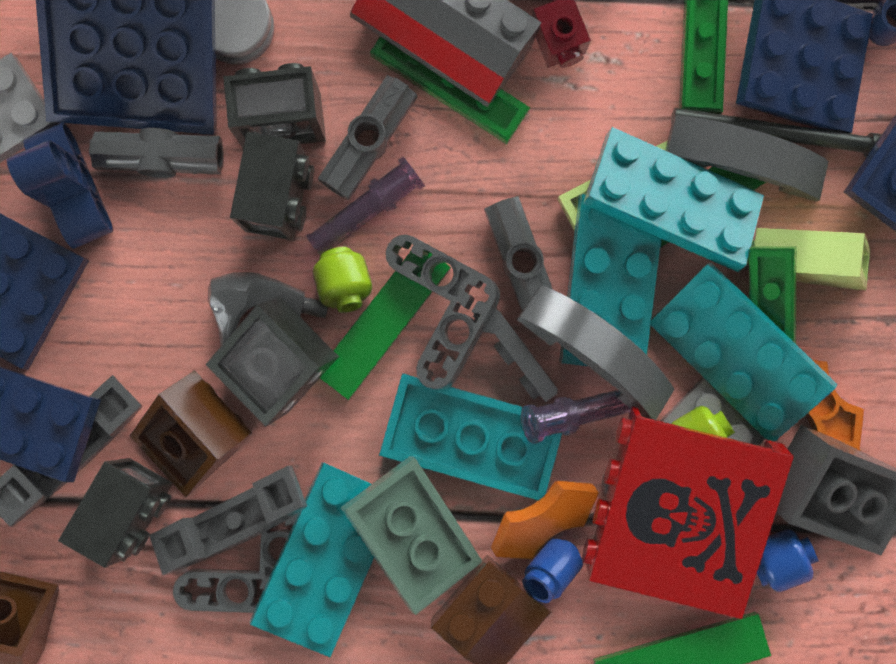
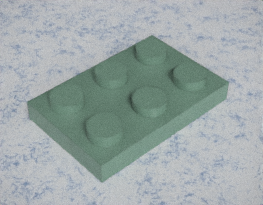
[341,456,483,615]

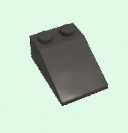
[776,425,896,555]

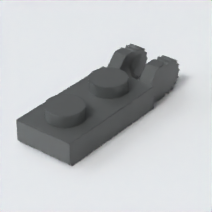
[472,307,558,402]

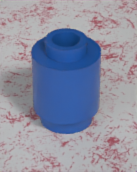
[522,539,583,603]

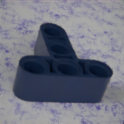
[6,123,113,249]

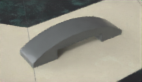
[665,115,829,202]
[517,285,675,420]
[0,375,143,527]
[149,466,307,575]

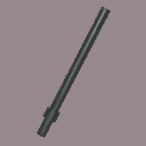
[671,108,882,157]

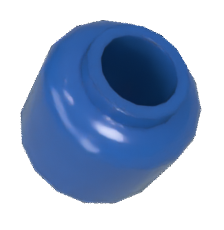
[757,529,819,592]

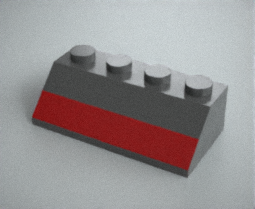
[350,0,542,107]

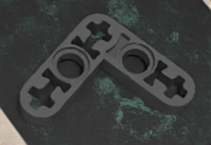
[386,235,500,390]
[173,513,298,613]

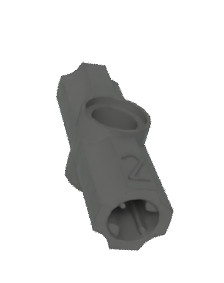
[318,75,418,201]
[89,128,224,178]
[484,196,553,311]

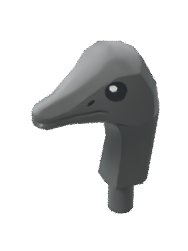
[208,272,328,347]

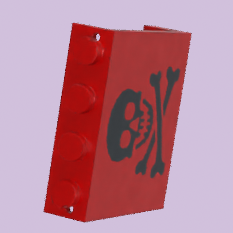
[582,406,794,619]

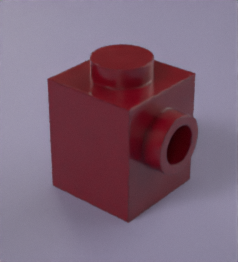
[532,0,591,68]

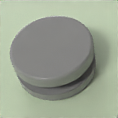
[215,0,274,64]

